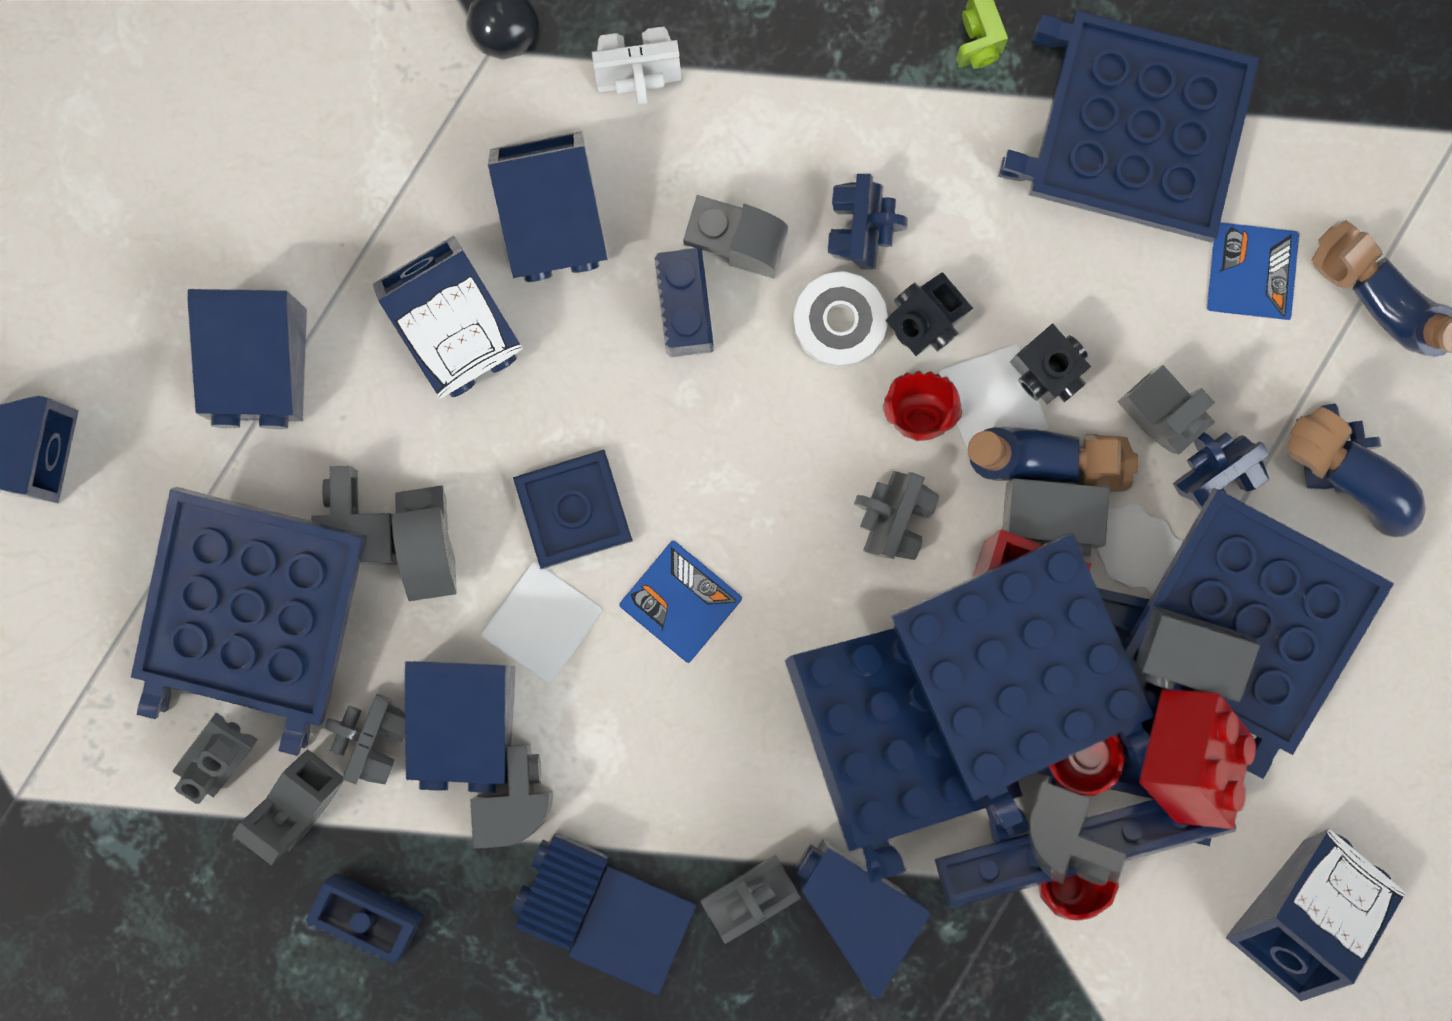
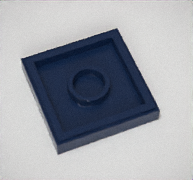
[513,449,633,570]
[569,865,697,996]

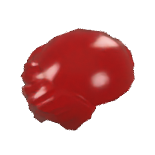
[883,371,962,441]

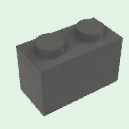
[1002,479,1110,556]
[1135,606,1260,702]

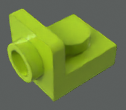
[956,0,1008,69]

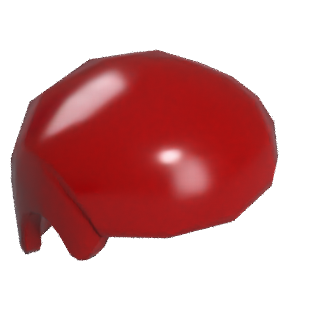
[1049,734,1125,796]
[1038,875,1119,921]

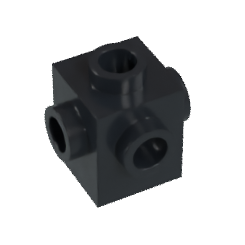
[885,272,974,356]
[1010,323,1091,404]

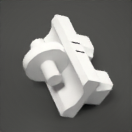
[592,27,682,105]

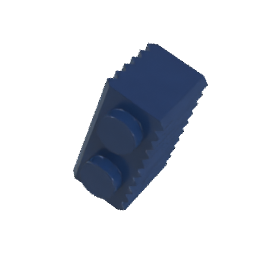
[654,248,714,357]
[511,833,610,951]
[306,873,424,965]

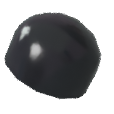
[466,0,539,60]

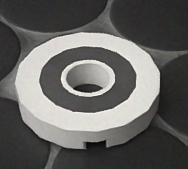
[793,271,888,368]

